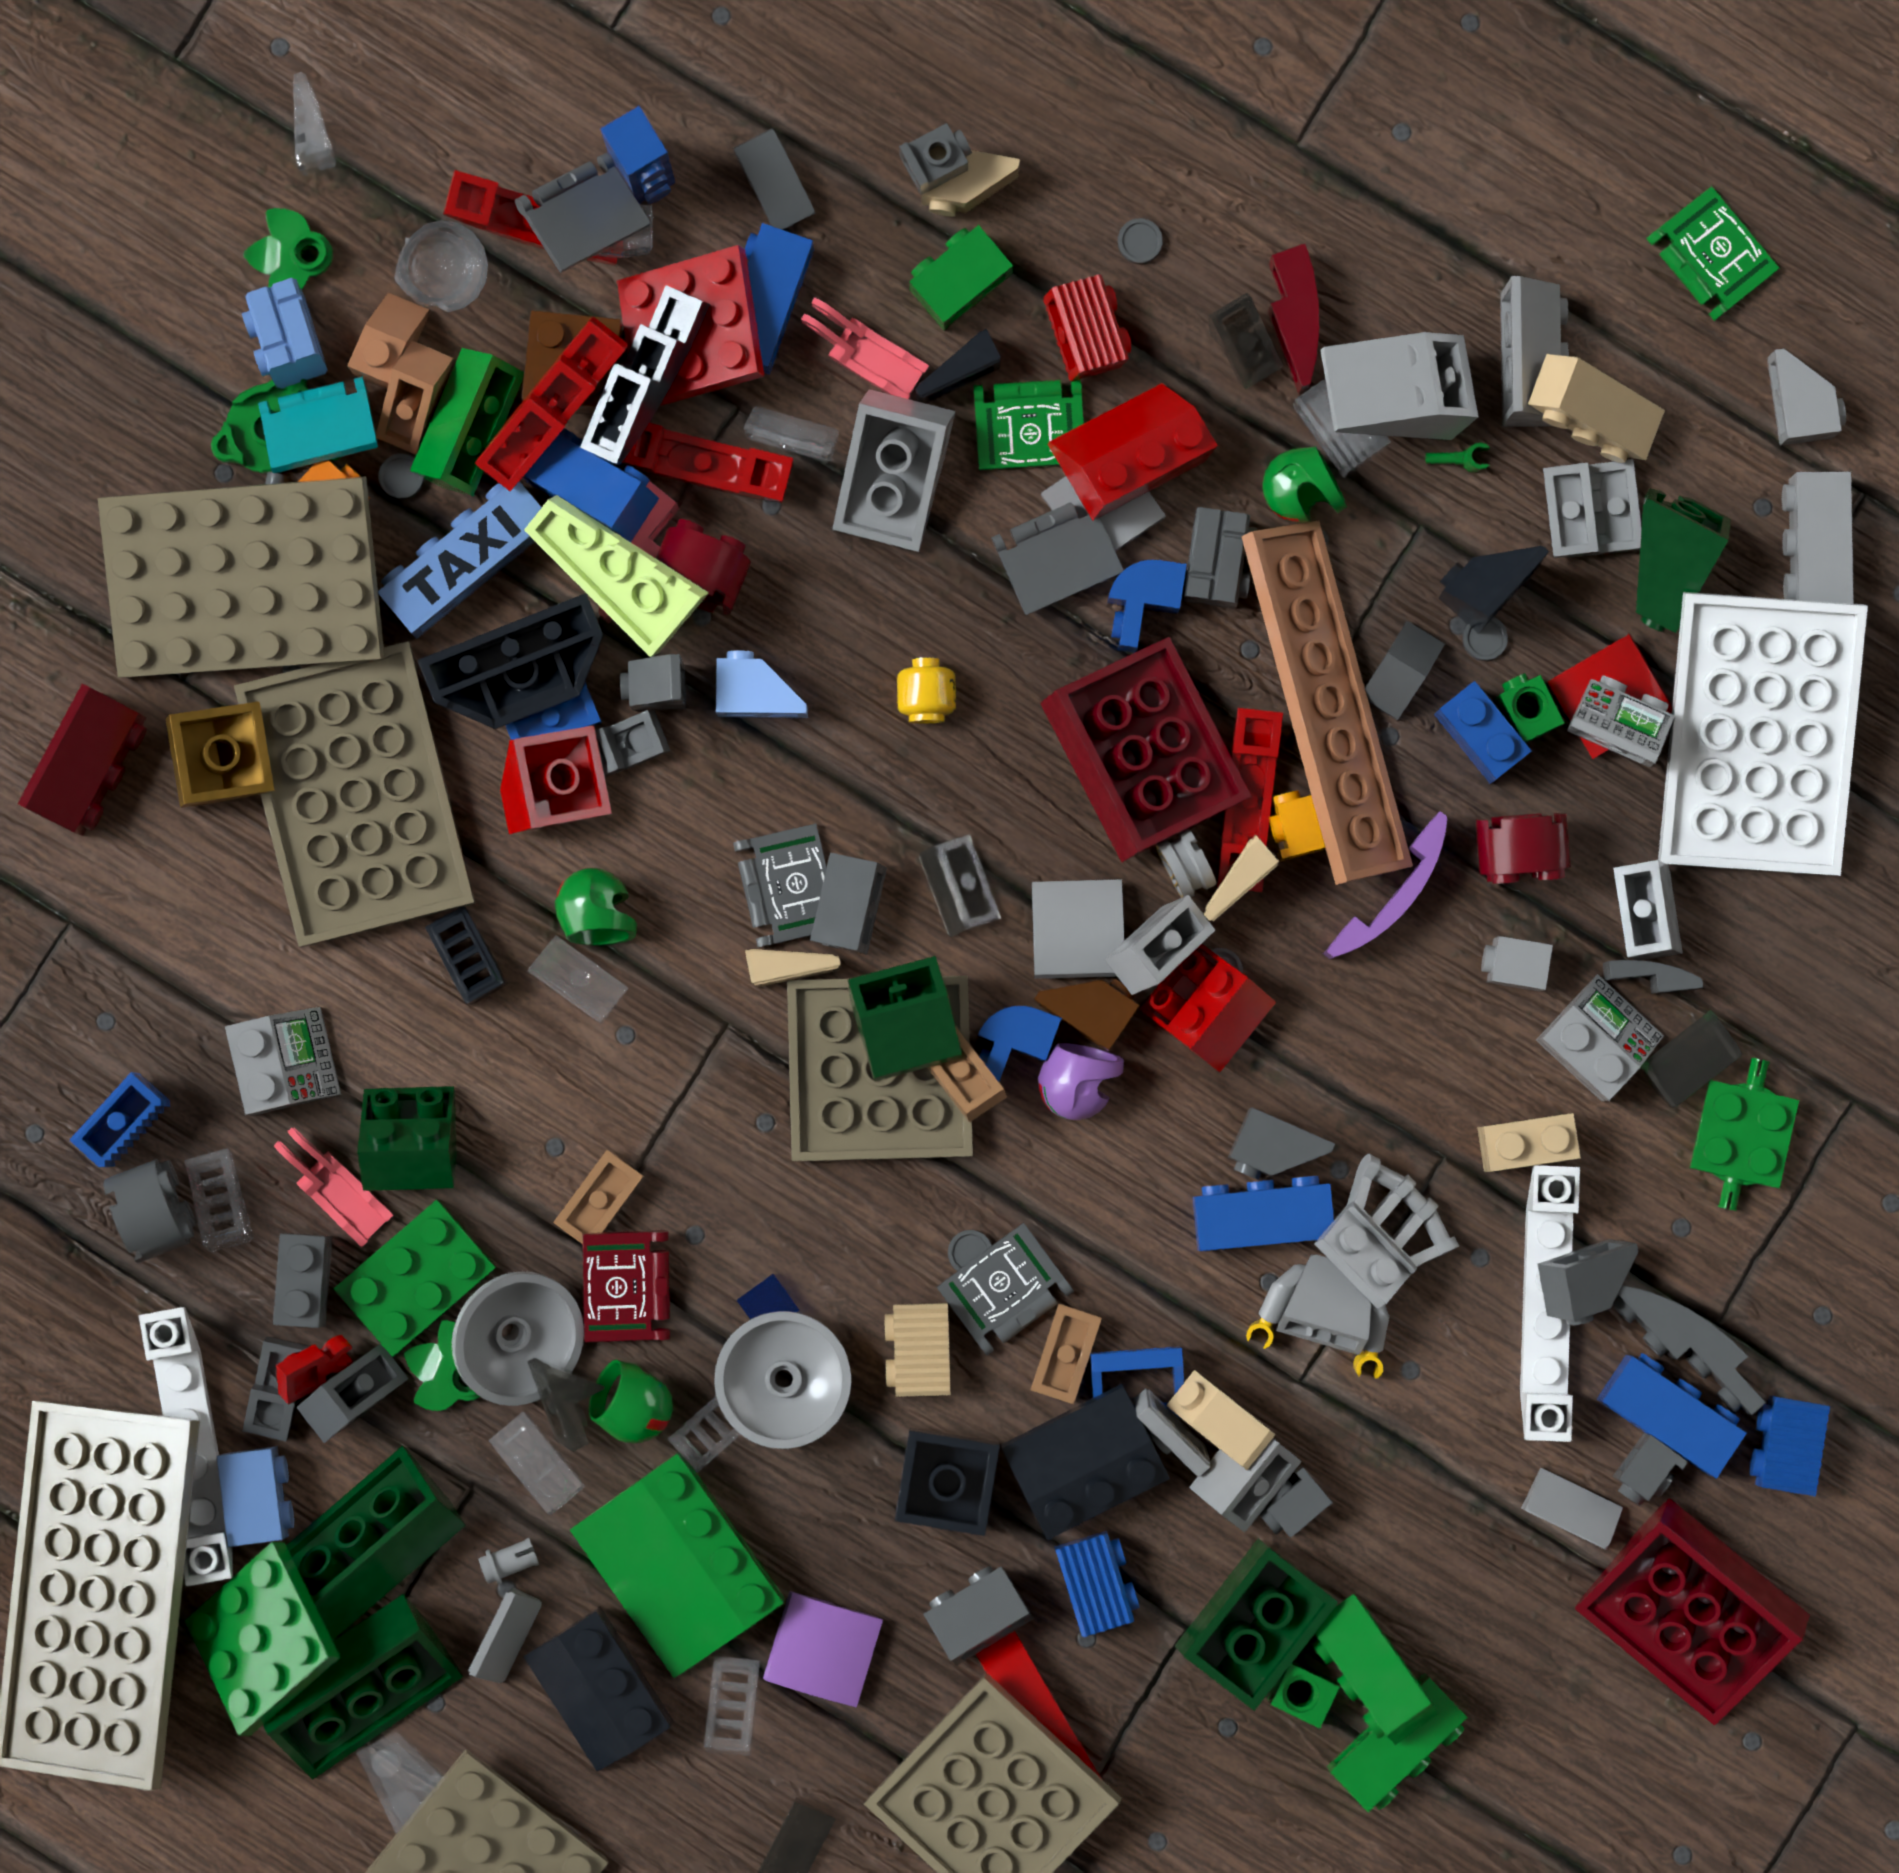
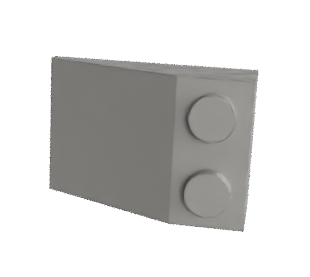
[832,389,955,552]

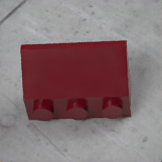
[17,683,147,836]

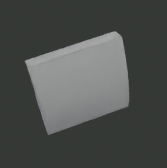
[1543,459,1642,558]
[1032,879,1124,979]

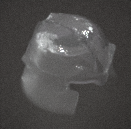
[395,220,488,312]

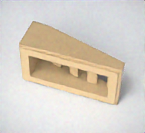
[1203,835,1279,921]
[745,949,842,988]

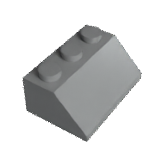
[1500,276,1569,427]

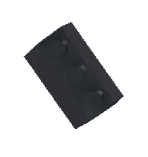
[1000,1384,1170,1540]
[523,1606,674,1771]

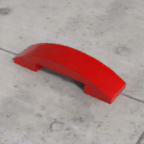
[443,170,622,265]
[622,423,794,503]
[1217,708,1283,892]
[976,1631,1103,1780]

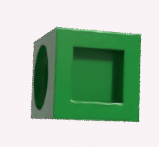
[1495,673,1564,743]
[1267,1662,1340,1728]

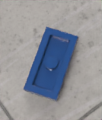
[506,682,602,740]

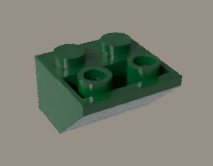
[847,956,962,1082]
[357,1086,456,1191]

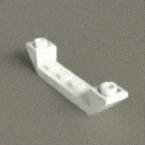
[1520,1165,1580,1442]
[139,1307,233,1586]

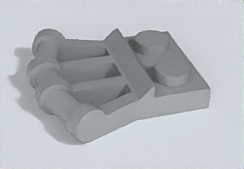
[1314,1154,1459,1309]

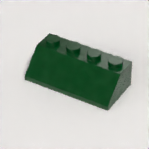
[286,1446,466,1640]
[263,1594,463,1780]

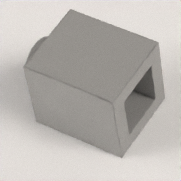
[1481,936,1553,992]

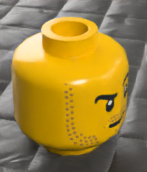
[897,658,956,724]

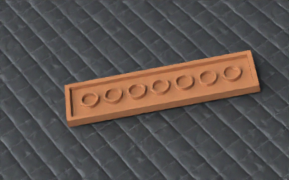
[1241,520,1413,885]

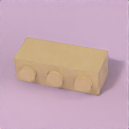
[1528,354,1665,463]

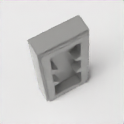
[1134,1388,1210,1477]

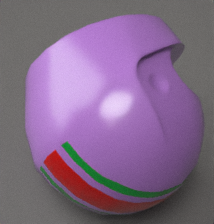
[1038,1043,1124,1120]

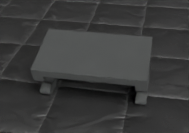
[810,853,887,955]

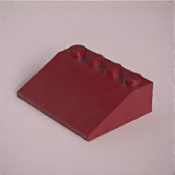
[1040,636,1252,863]
[1574,1498,1810,1726]

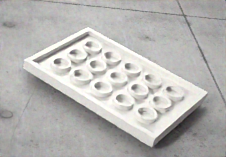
[1658,592,1868,876]

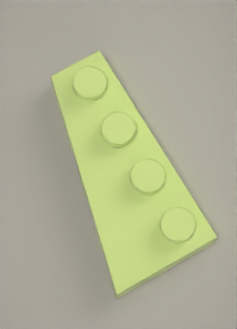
[524,495,709,658]

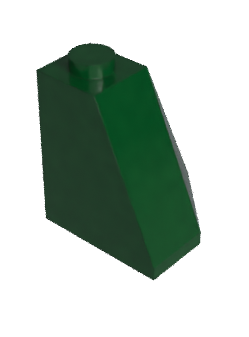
[1636,488,1731,633]

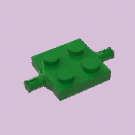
[1689,1058,1799,1211]

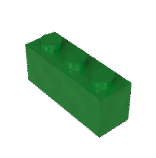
[410,348,524,496]
[1312,1594,1440,1745]
[1326,1673,1467,1812]

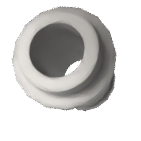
[478,1538,539,1584]

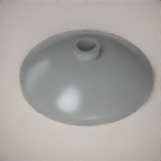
[452,1271,584,1406]
[714,1311,851,1449]

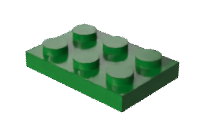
[333,1199,497,1357]

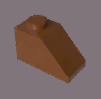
[1033,979,1139,1051]

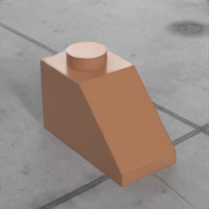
[347,293,430,389]
[376,341,453,455]

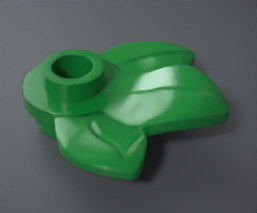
[243,208,333,290]
[404,1320,481,1411]

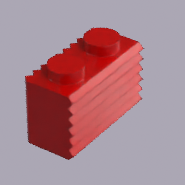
[1043,274,1131,382]

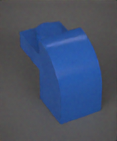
[1107,560,1187,653]
[977,1006,1061,1082]

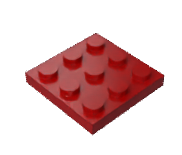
[617,245,765,406]

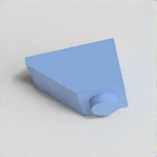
[716,651,808,718]

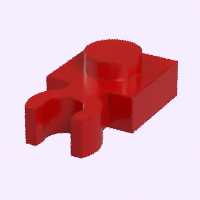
[276,1334,353,1405]

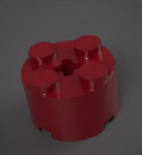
[656,519,751,615]
[1476,812,1571,884]

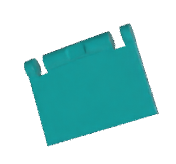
[258,376,378,474]

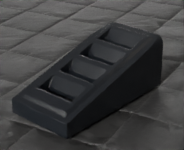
[916,329,1001,404]
[425,906,508,1006]

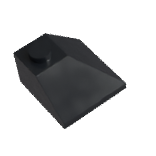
[1438,545,1549,634]

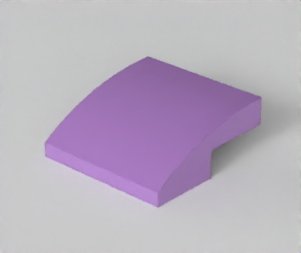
[763,1591,883,1707]

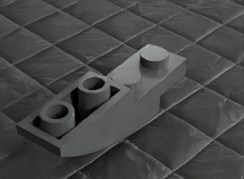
[1612,1285,1765,1415]

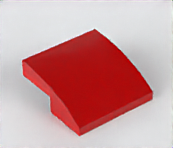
[1547,633,1673,759]

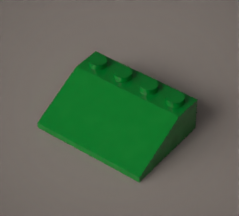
[570,1450,785,1678]

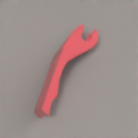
[801,298,929,399]
[274,1127,393,1248]

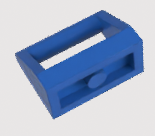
[1090,1346,1184,1422]

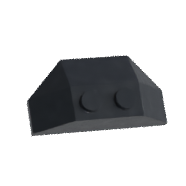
[418,593,603,730]

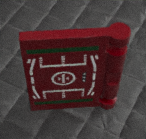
[582,1230,670,1342]

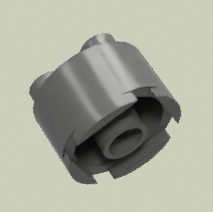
[104,1159,196,1264]

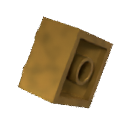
[166,701,275,808]

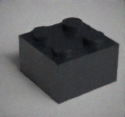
[894,1427,1000,1536]

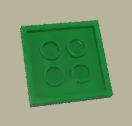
[185,1542,340,1736]

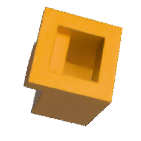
[1269,790,1325,862]

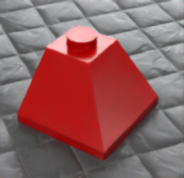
[500,725,612,835]

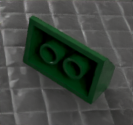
[1175,1538,1339,1711]

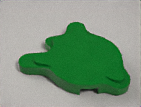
[211,379,343,474]

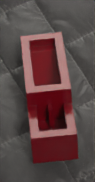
[1268,243,1320,395]

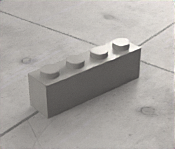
[1782,472,1854,604]

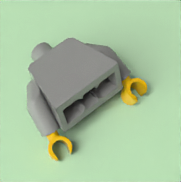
[1246,1254,1389,1379]

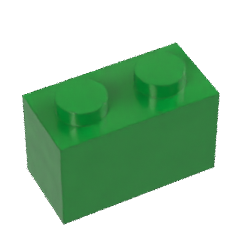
[909,225,1013,331]

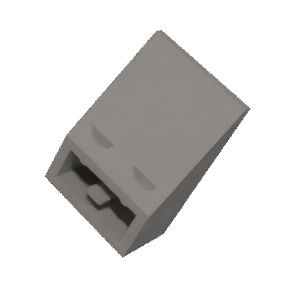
[1321,332,1478,440]

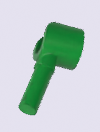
[1426,442,1490,473]

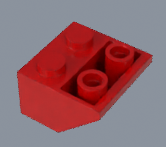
[1140,944,1276,1073]

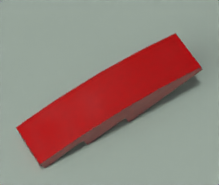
[475,316,628,492]

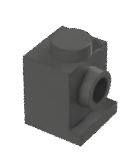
[899,123,972,195]
[1612,1433,1688,1507]
[1259,1465,1333,1538]

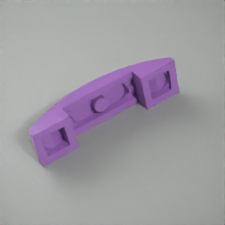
[1323,811,1447,959]

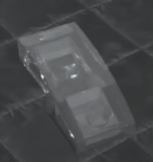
[488,1411,586,1516]

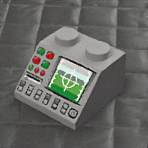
[1567,675,1675,768]
[1536,974,1664,1102]
[225,1007,341,1116]

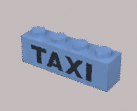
[378,481,542,639]

